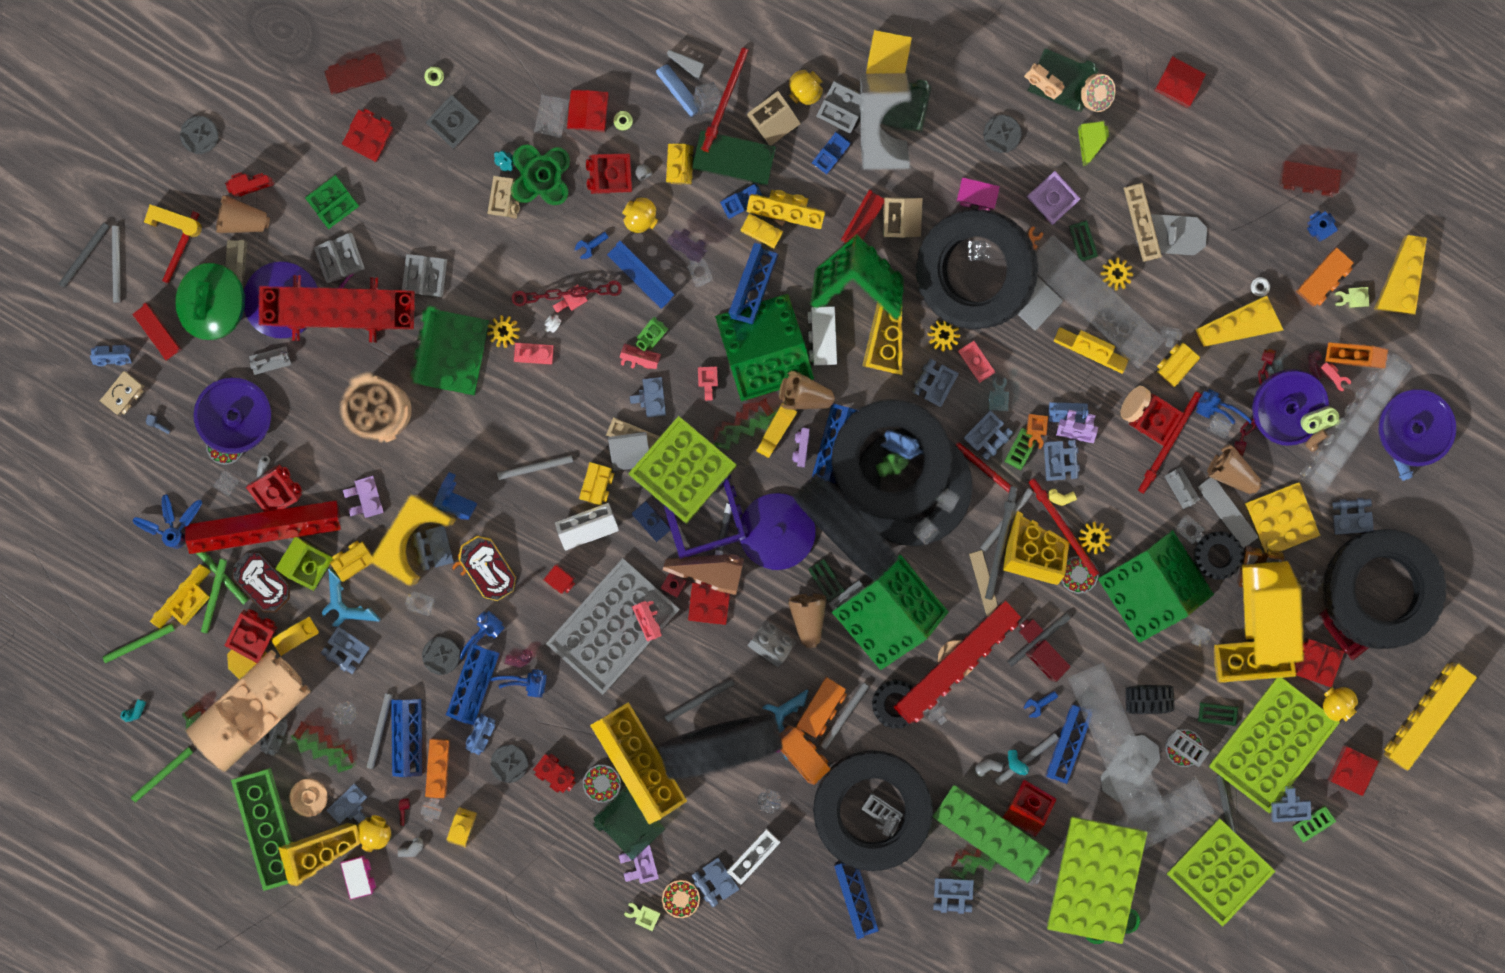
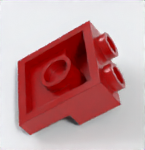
[342,108,394,162]
[586,154,632,194]
[225,172,274,198]
[1129,393,1184,446]
[246,464,302,512]
[688,582,730,625]
[224,609,278,663]
[1295,638,1344,687]

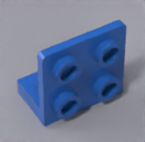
[433,472,477,520]

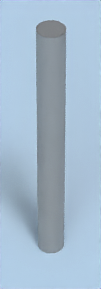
[112,226,121,303]
[497,455,573,480]
[980,488,1034,552]
[820,682,869,749]
[367,693,392,769]
[994,733,1059,786]

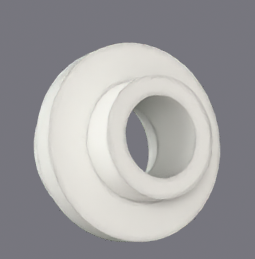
[1251,277,1270,297]
[544,314,561,333]

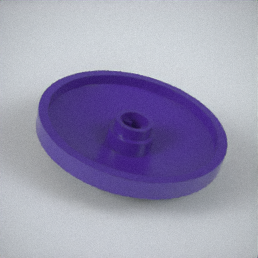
[244,262,318,339]
[1252,369,1329,446]
[194,378,271,454]
[1378,389,1456,467]
[740,493,815,570]

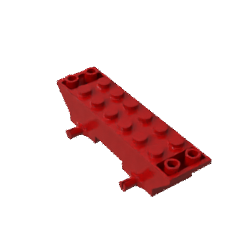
[259,275,415,343]

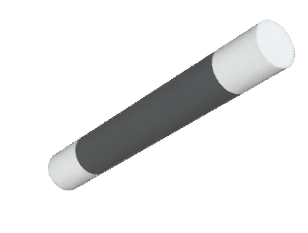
[715,503,732,555]

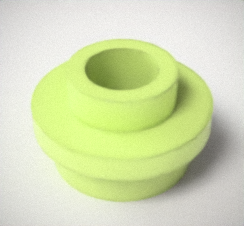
[425,67,444,86]
[613,111,633,130]

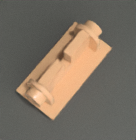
[1024,63,1065,99]

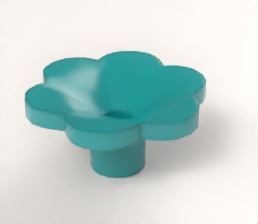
[494,150,514,172]

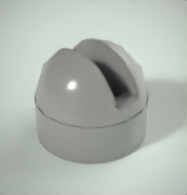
[636,164,652,181]

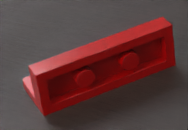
[841,189,884,243]
[132,302,182,361]

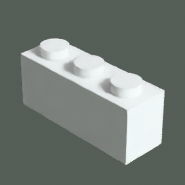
[808,307,837,366]
[555,503,619,551]
[727,828,780,885]

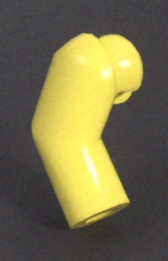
[1048,489,1077,506]

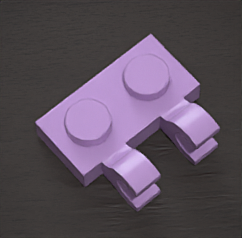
[1056,410,1098,443]
[792,428,810,467]
[343,476,384,518]
[619,841,659,884]

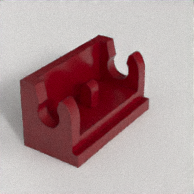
[1025,640,1071,682]

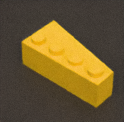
[1374,235,1427,315]
[1195,296,1283,347]
[862,302,903,375]
[279,823,361,886]

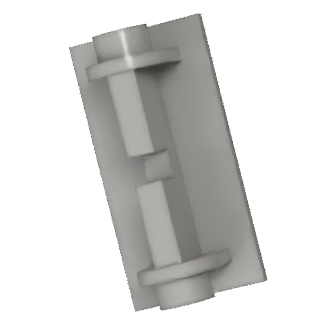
[249,346,291,375]
[1164,467,1200,509]

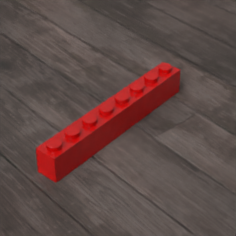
[185,500,341,554]
[893,601,1021,723]

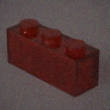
[324,53,388,95]
[1279,161,1342,197]

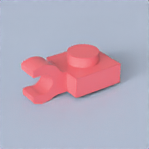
[553,284,588,313]
[1319,362,1351,392]
[698,367,718,401]

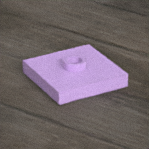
[1027,171,1080,225]

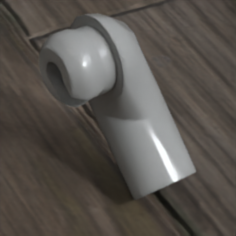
[256,455,270,479]
[975,759,1003,777]
[398,837,424,857]

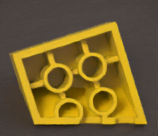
[1003,511,1069,585]

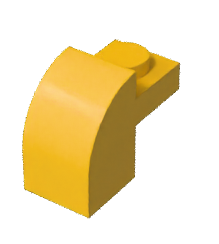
[271,616,319,656]

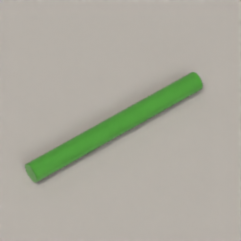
[196,552,249,605]
[201,558,227,633]
[102,623,175,663]
[131,747,194,803]

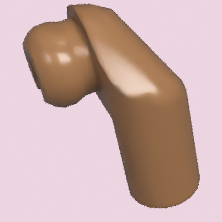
[1305,429,1328,452]

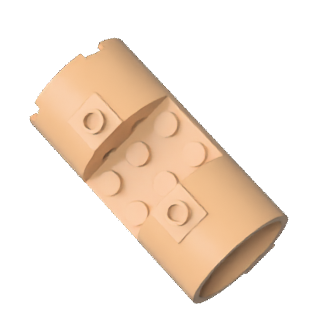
[342,373,411,442]
[186,650,311,772]

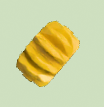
[1100,258,1133,291]
[487,315,520,348]
[928,320,960,352]
[1078,521,1111,554]

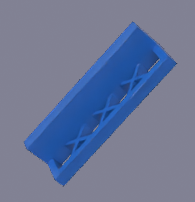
[607,241,675,309]
[729,243,778,325]
[812,404,857,484]
[446,645,500,725]
[391,699,422,777]
[1045,704,1093,784]
[834,862,879,939]

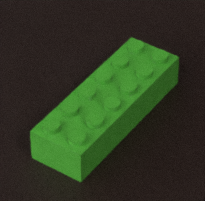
[231,768,293,891]
[932,785,1051,883]

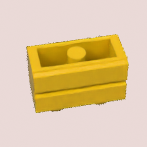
[666,144,694,185]
[740,213,783,249]
[1157,343,1200,387]
[579,462,615,505]
[330,540,373,582]

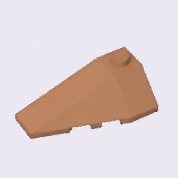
[663,554,744,595]

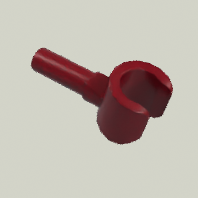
[399,798,410,826]

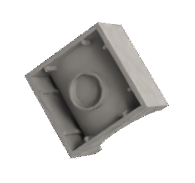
[860,73,910,169]

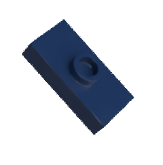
[631,501,671,542]

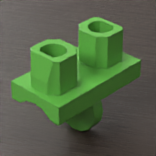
[636,317,668,351]
[875,453,908,476]

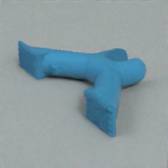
[322,568,381,627]
[763,689,809,760]

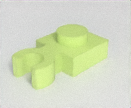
[1335,287,1369,308]
[624,902,660,931]

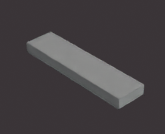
[1197,478,1258,549]

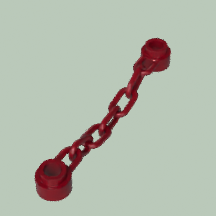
[512,281,623,307]
[1233,349,1276,457]

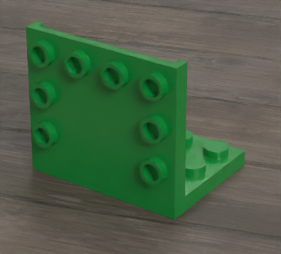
[811,234,904,320]
[715,294,814,402]
[410,306,490,396]
[1098,530,1214,643]
[832,554,949,670]

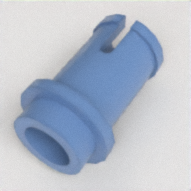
[1394,459,1413,481]

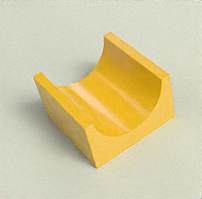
[370,495,456,586]
[1242,561,1303,665]

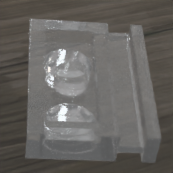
[534,94,569,138]

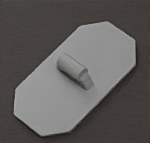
[1136,214,1207,255]
[1101,735,1160,802]

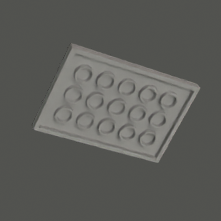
[546,558,680,695]

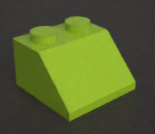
[1078,121,1109,166]
[276,537,333,591]

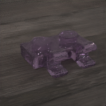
[667,228,707,263]

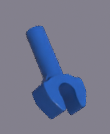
[574,232,609,259]
[1023,691,1058,718]

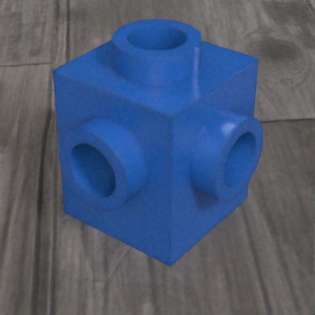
[1307,211,1338,242]

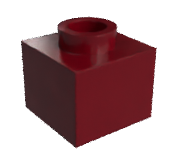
[660,573,687,597]
[1018,619,1044,643]

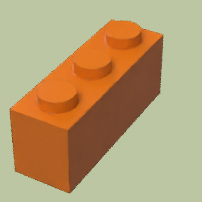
[1296,247,1354,307]
[1326,342,1388,369]
[796,677,847,738]
[780,725,830,785]
[425,738,451,798]

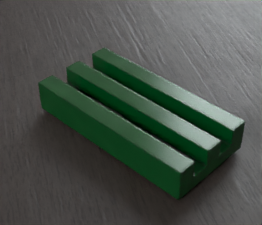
[1068,220,1099,263]
[808,559,844,601]
[1198,702,1239,726]

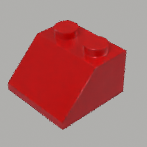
[1154,56,1206,108]
[567,90,609,133]
[1328,745,1379,796]
[1002,780,1057,837]

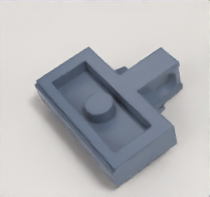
[630,377,666,418]
[327,783,368,824]
[1271,786,1311,822]

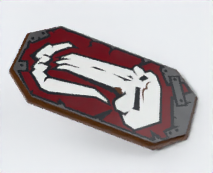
[233,552,290,612]

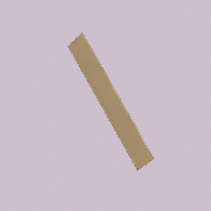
[969,550,998,616]

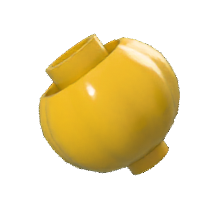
[789,70,823,105]
[622,197,658,233]
[1323,687,1358,722]
[357,815,391,852]

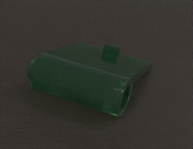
[1027,48,1099,113]
[879,80,931,132]
[593,787,665,861]

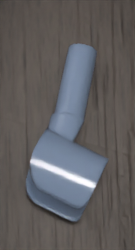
[146,415,171,434]

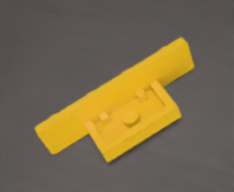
[747,190,825,229]
[1054,327,1128,374]
[150,564,211,628]

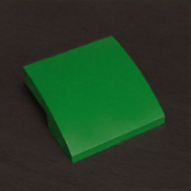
[305,174,359,229]

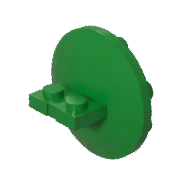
[176,263,245,340]

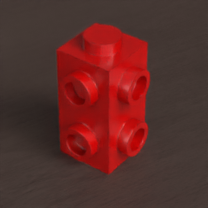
[533,753,576,793]

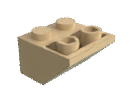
[747,91,801,146]
[883,197,923,237]

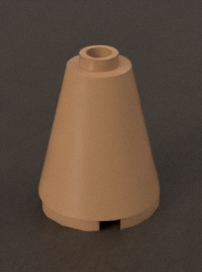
[216,195,270,233]
[779,371,835,410]
[1207,444,1261,494]
[788,593,827,648]

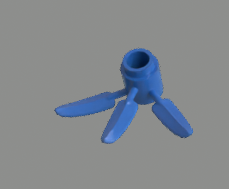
[1196,389,1252,424]
[132,494,202,549]
[460,611,505,660]
[490,669,547,698]

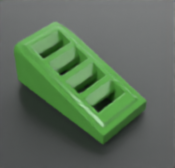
[1004,428,1036,471]
[1292,805,1336,843]

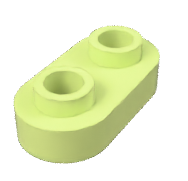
[1301,406,1339,433]

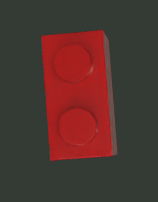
[544,564,575,594]

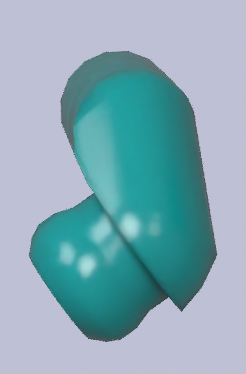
[120,699,146,722]
[1008,750,1029,776]

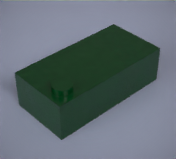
[692,130,776,186]

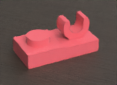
[958,341,995,383]
[514,343,554,365]
[620,343,661,369]
[632,601,662,642]

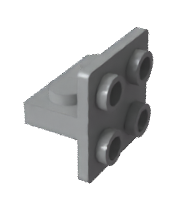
[747,620,796,668]

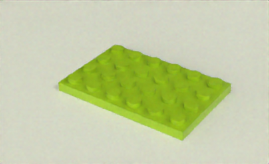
[1208,678,1340,814]
[1047,816,1147,944]

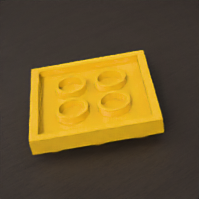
[1245,482,1320,553]

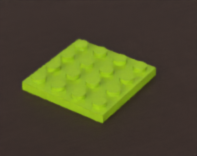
[628,416,737,524]
[1166,818,1276,927]

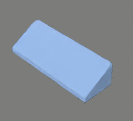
[656,64,702,117]

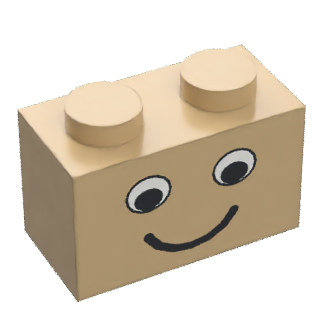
[100,371,144,416]

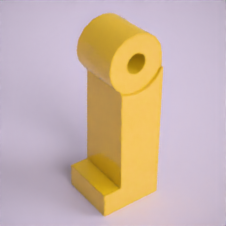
[144,204,202,237]
[756,404,797,458]

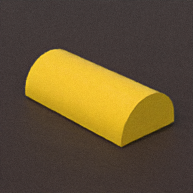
[1214,641,1296,683]

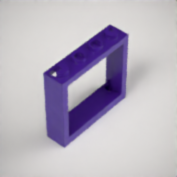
[663,474,748,559]

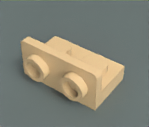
[487,176,520,219]

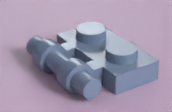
[912,359,959,407]
[964,410,1013,460]
[1043,440,1080,481]
[1332,498,1374,535]
[413,526,454,571]
[321,626,371,674]
[691,857,739,907]
[933,878,974,914]

